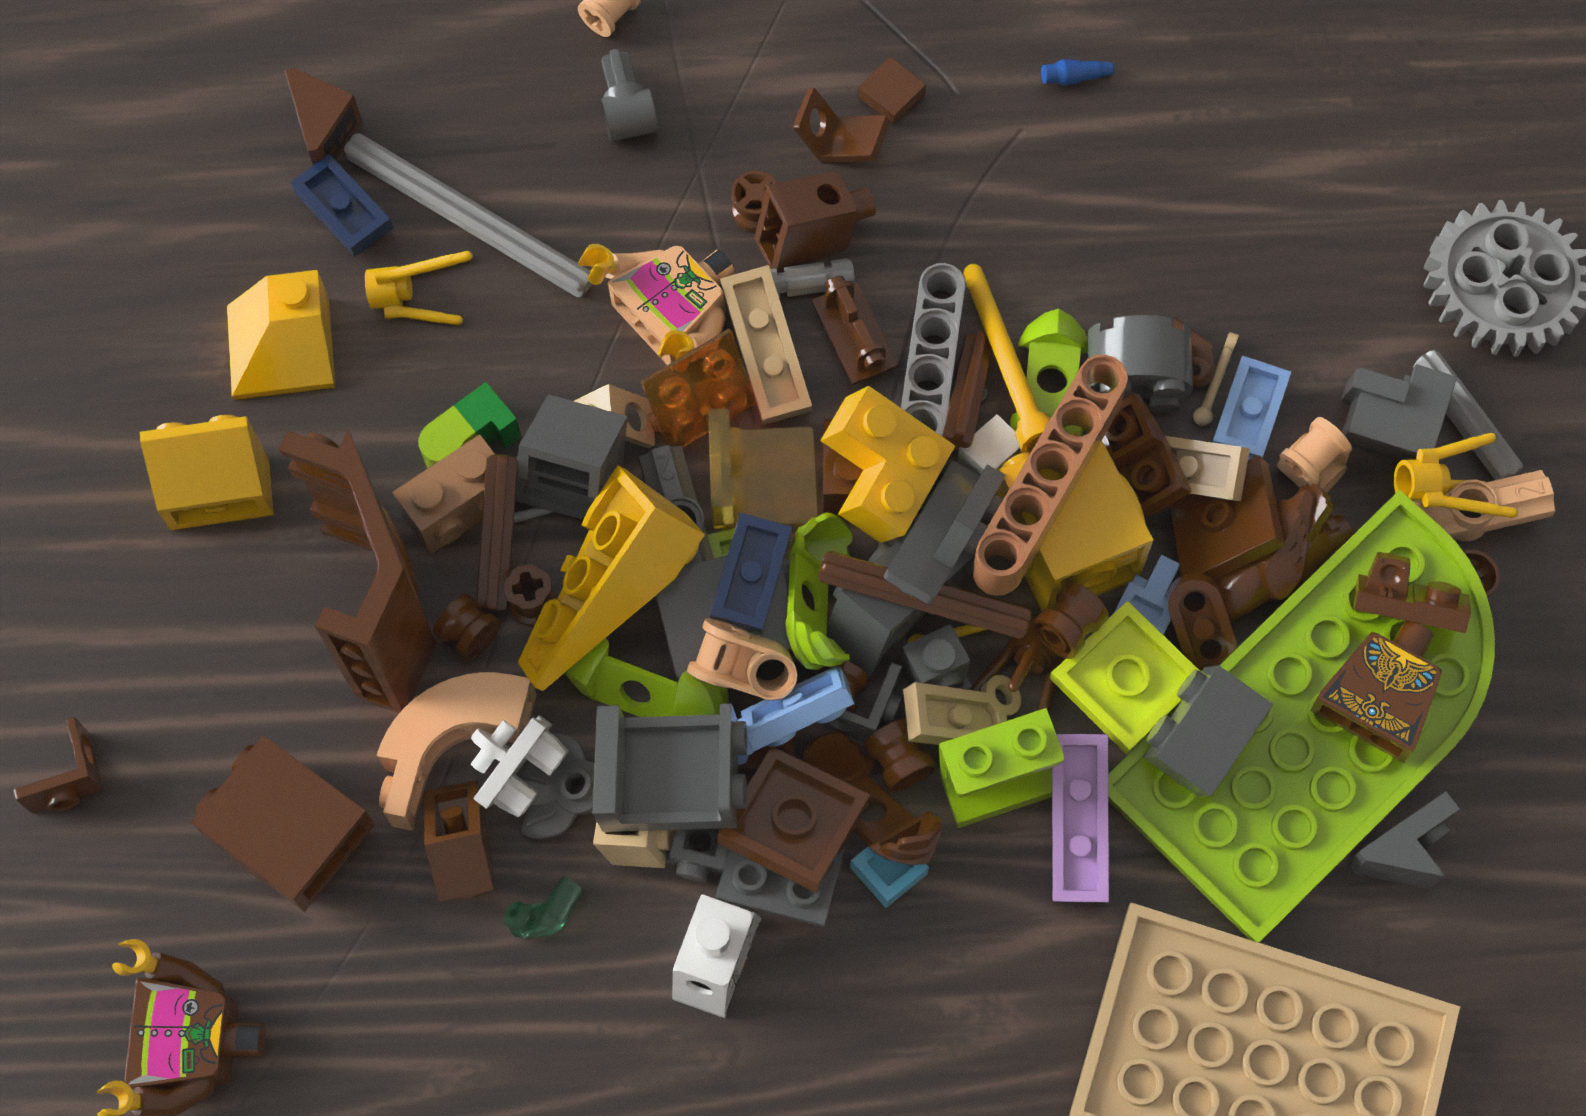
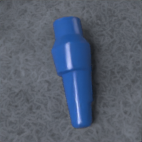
[1041,59,1114,87]

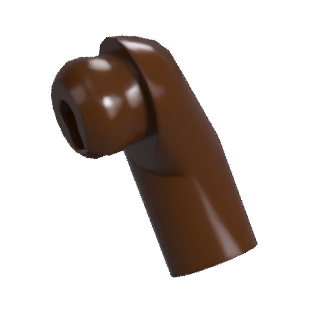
[1173,317,1215,387]

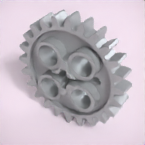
[1424,200,1586,357]

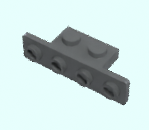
[884,461,1006,605]

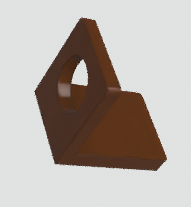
[793,88,890,162]
[14,717,103,813]

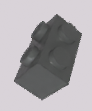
[1143,665,1273,796]

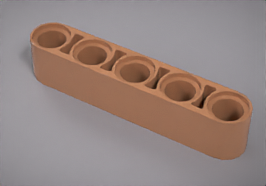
[973,354,1128,596]

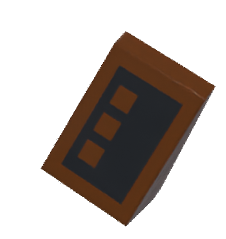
[284,68,362,165]

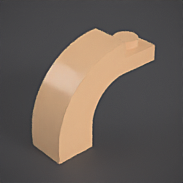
[376,672,536,831]

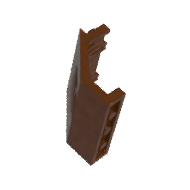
[278,429,437,713]

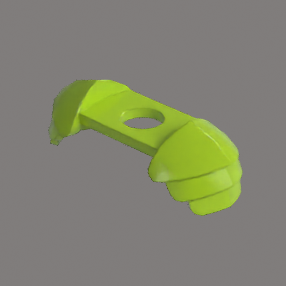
[1010,308,1088,436]
[785,512,853,670]
[564,638,729,717]

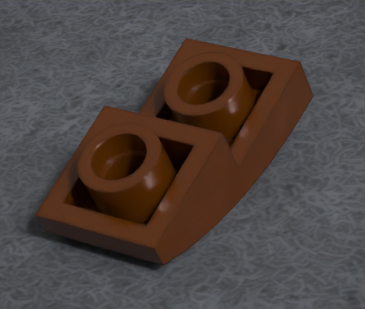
[1102,393,1192,518]

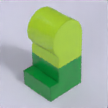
[419,382,522,468]

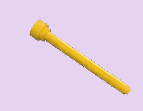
[963,264,1051,453]

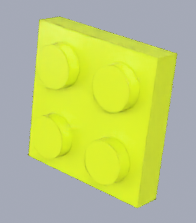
[1049,601,1201,755]

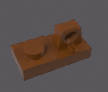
[1354,552,1471,633]

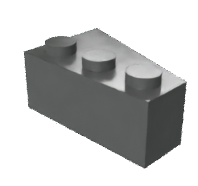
[827,514,976,685]

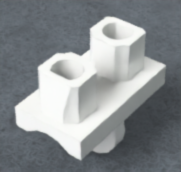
[471,715,569,817]

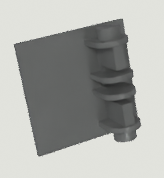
[715,845,846,927]

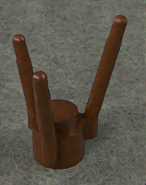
[970,617,1066,713]

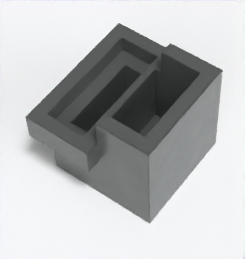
[1341,364,1457,460]
[515,394,628,520]

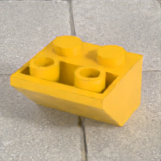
[140,415,274,530]

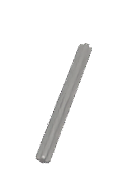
[344,134,592,297]

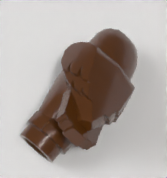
[1203,483,1354,623]

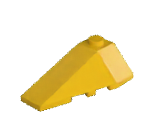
[518,465,705,691]

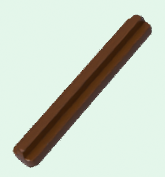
[818,551,1031,639]

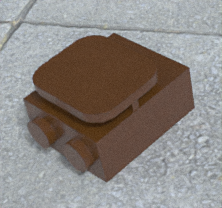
[191,735,375,912]

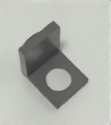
[815,662,904,742]

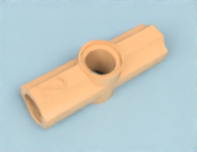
[1414,470,1556,541]

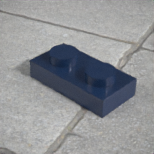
[290,154,394,257]
[710,512,792,633]

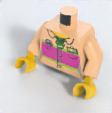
[578,244,735,371]

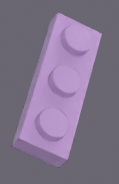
[1052,734,1109,902]

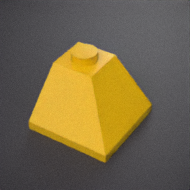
[227,270,335,400]

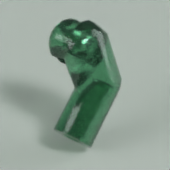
[504,877,585,940]

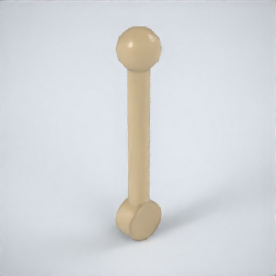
[1193,332,1239,427]

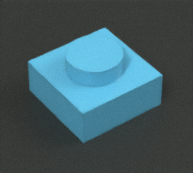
[850,847,929,908]

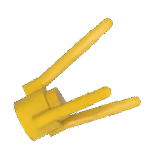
[365,251,473,325]
[1394,433,1518,518]

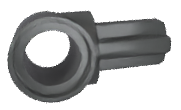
[601,49,659,142]

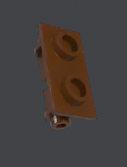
[811,275,899,385]

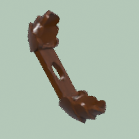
[803,731,943,865]

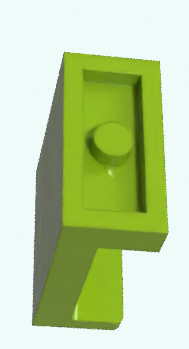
[939,708,1064,828]

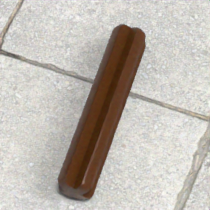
[942,330,992,451]
[476,454,518,611]

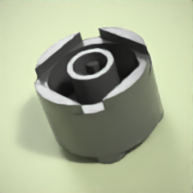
[1088,315,1193,413]

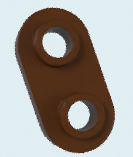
[1167,573,1238,672]

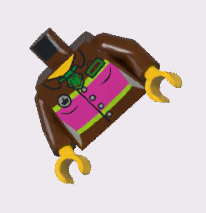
[96,939,266,1116]

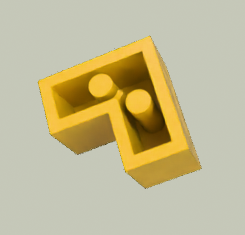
[820,386,955,543]

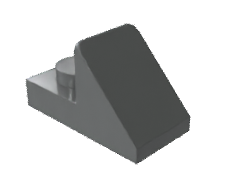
[1348,791,1460,889]

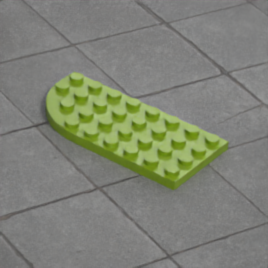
[1108,490,1495,943]

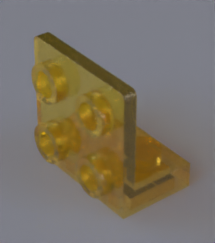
[708,409,818,531]

